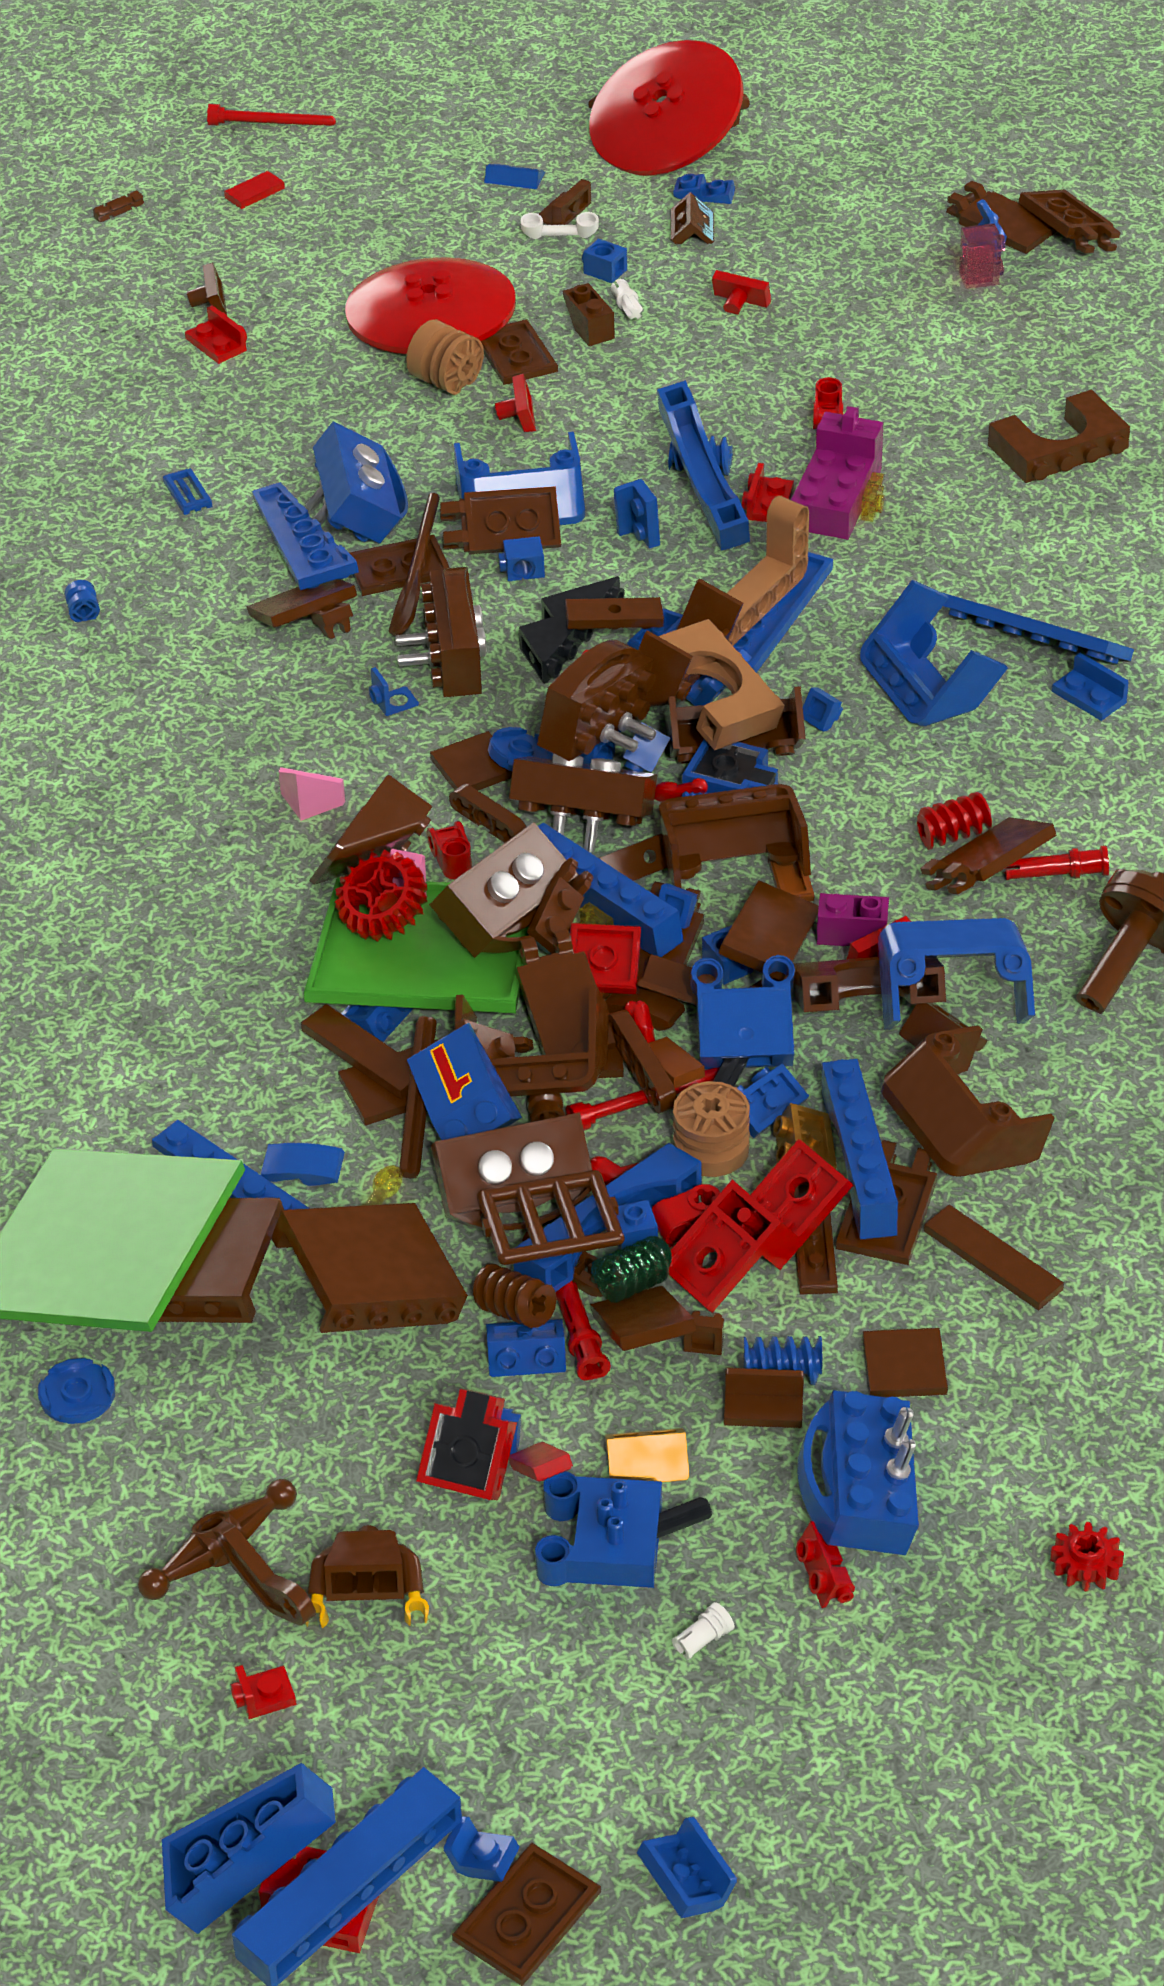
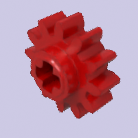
[1050,1522,1124,1592]

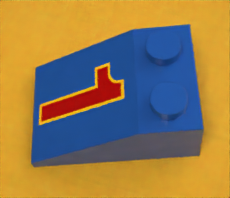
[407,1023,522,1140]

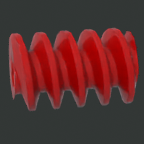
[917,792,992,850]

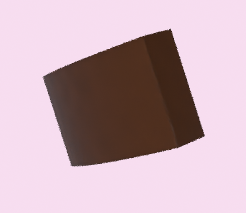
[606,988,685,1031]

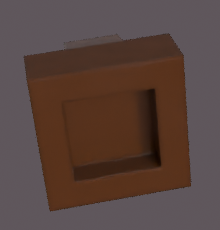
[310,602,353,639]
[683,1311,724,1355]

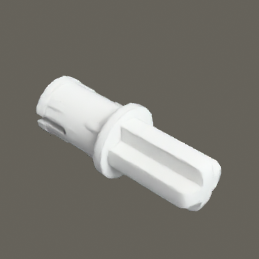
[611,279,643,319]

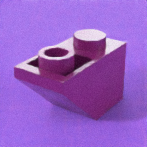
[817,893,889,946]

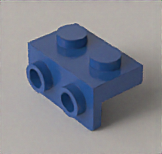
[637,1817,737,1918]

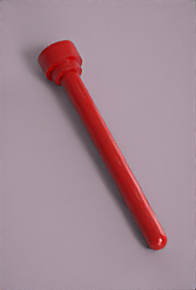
[207,104,336,126]
[566,1067,720,1131]

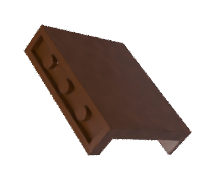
[158,1198,284,1323]
[271,1203,468,1333]

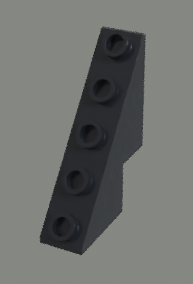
[519,576,625,684]

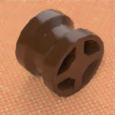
[527,1093,565,1122]

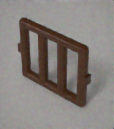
[478,1170,625,1265]

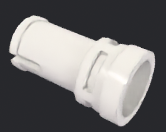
[672,1602,735,1660]

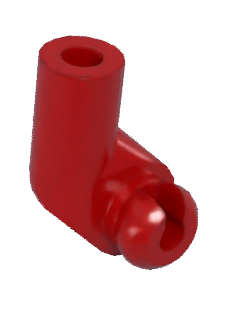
[625,1000,656,1043]
[590,1156,638,1185]

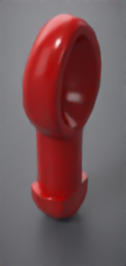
[654,778,708,802]

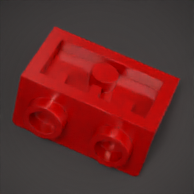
[185,305,247,364]
[742,463,794,522]

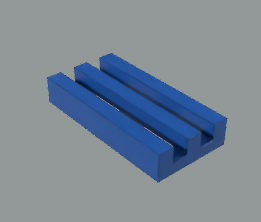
[163,468,213,515]

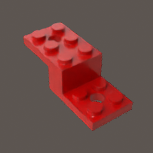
[658,1139,854,1313]

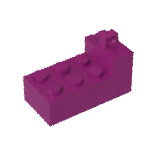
[791,406,884,540]

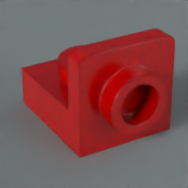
[230,1665,297,1719]

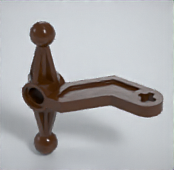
[138,1479,316,1626]

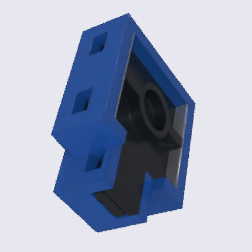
[682,739,778,794]

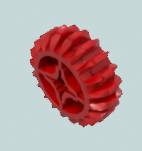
[335,849,428,942]

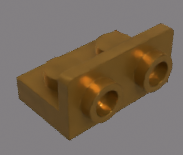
[772,1103,837,1169]

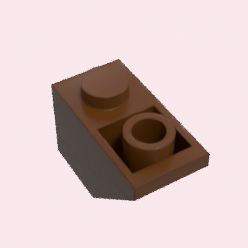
[563,283,615,346]

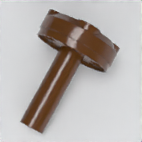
[1076,869,1164,1014]

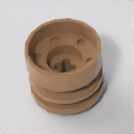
[406,319,484,395]
[673,1081,750,1177]

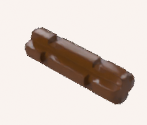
[93,190,144,222]

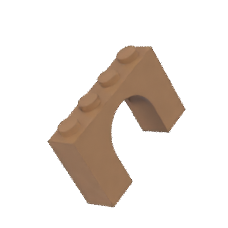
[659,619,785,750]

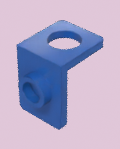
[369,667,419,716]

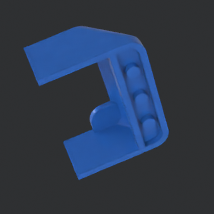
[454,431,585,525]
[860,580,1008,726]
[878,918,1035,1030]

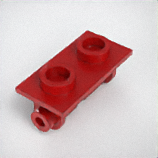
[796,1521,855,1608]

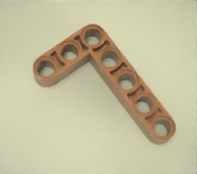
[727,496,809,646]

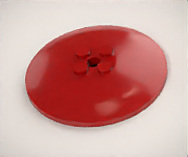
[589,40,744,176]
[345,257,516,354]

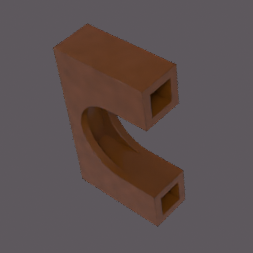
[988,389,1130,483]
[793,957,946,1012]

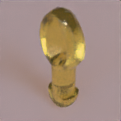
[361,1165,402,1206]

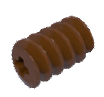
[473,1264,557,1328]

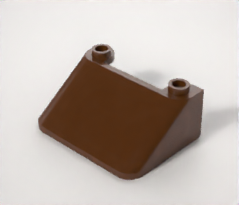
[309,775,433,885]

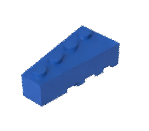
[162,1763,336,1934]

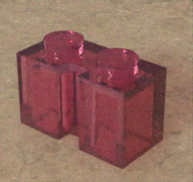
[959,223,1005,289]

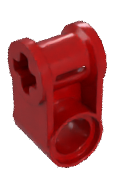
[813,377,844,429]
[427,821,472,880]
[652,1184,720,1247]

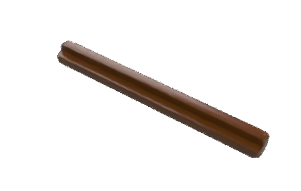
[399,1016,437,1179]

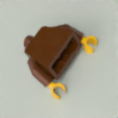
[305,1525,429,1628]

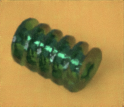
[591,1236,672,1303]

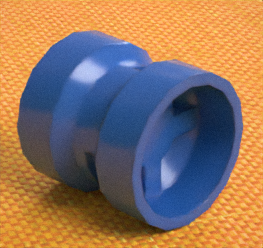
[64,580,100,622]

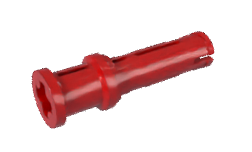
[1004,845,1109,880]
[556,1281,611,1381]

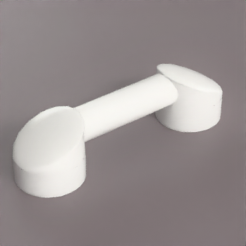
[521,212,599,239]

